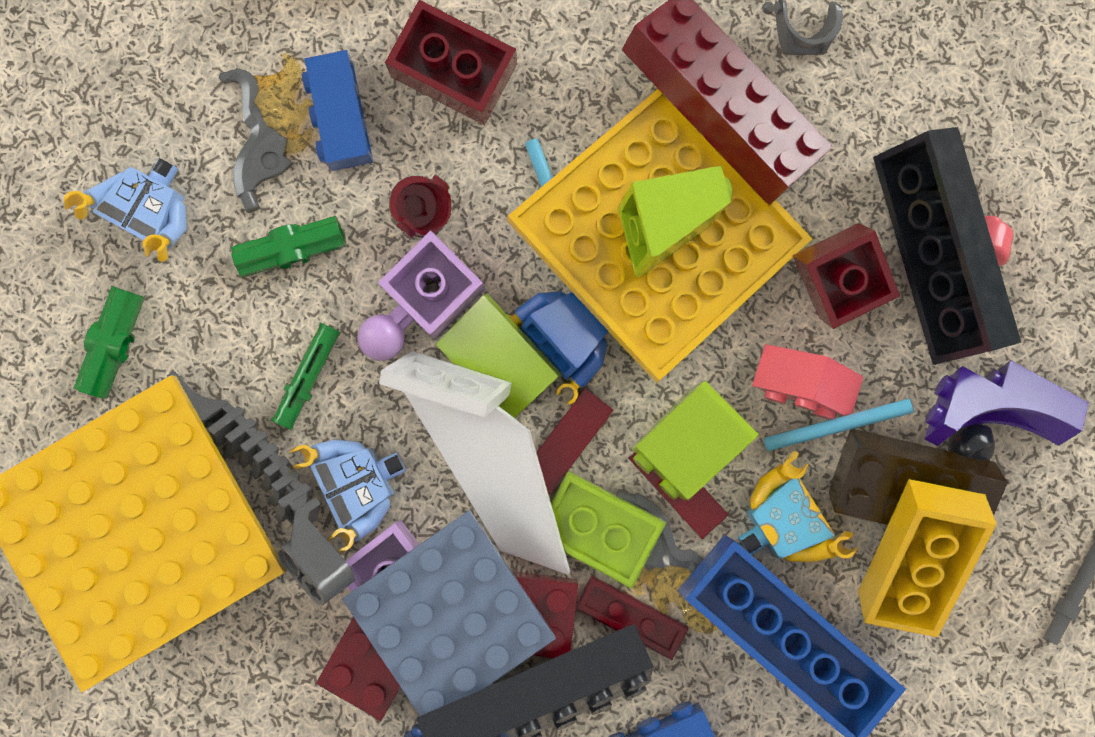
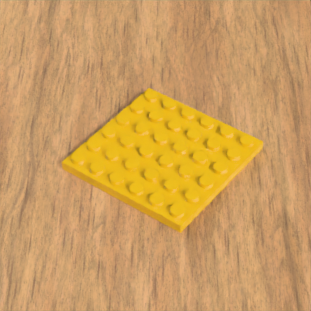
[506,89,812,383]
[0,375,287,693]

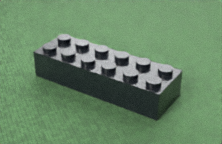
[873,127,1022,365]
[416,624,654,737]

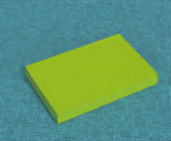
[436,294,561,418]
[551,471,666,589]

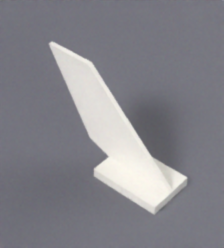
[379,351,570,575]

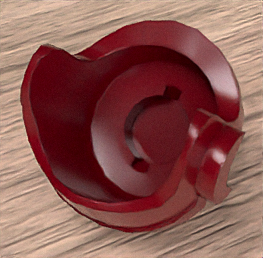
[388,175,452,239]

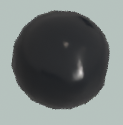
[948,424,995,460]

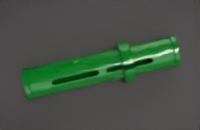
[271,322,341,430]

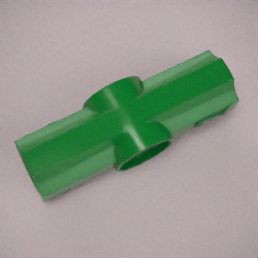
[231,216,346,278]
[73,286,145,399]

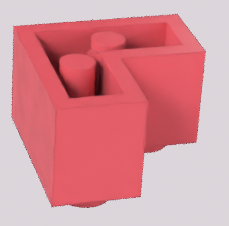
[752,344,864,420]

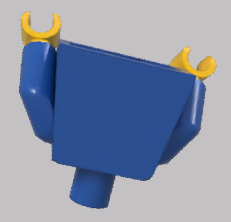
[508,291,608,404]

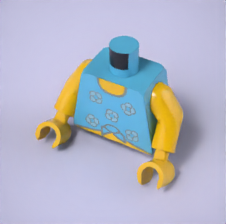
[738,451,859,562]

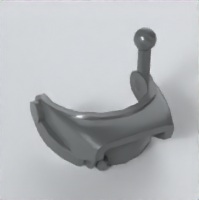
[762,0,843,55]

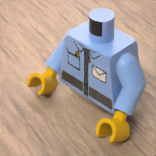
[64,158,187,262]
[289,439,406,555]

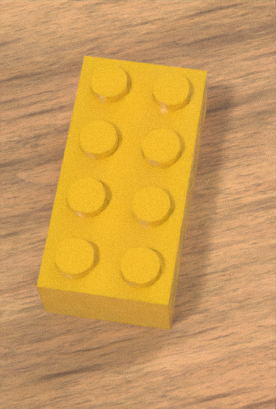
[858,479,997,638]

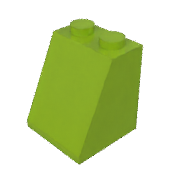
[618,166,732,278]
[630,380,759,500]

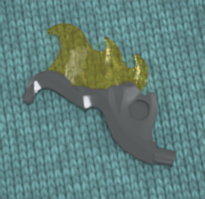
[219,53,313,213]
[616,489,719,634]

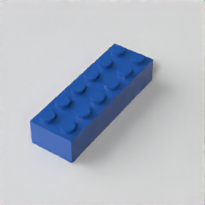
[677,535,906,737]

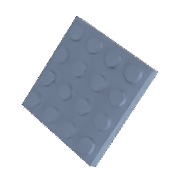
[342,510,556,716]

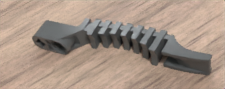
[167,371,355,606]

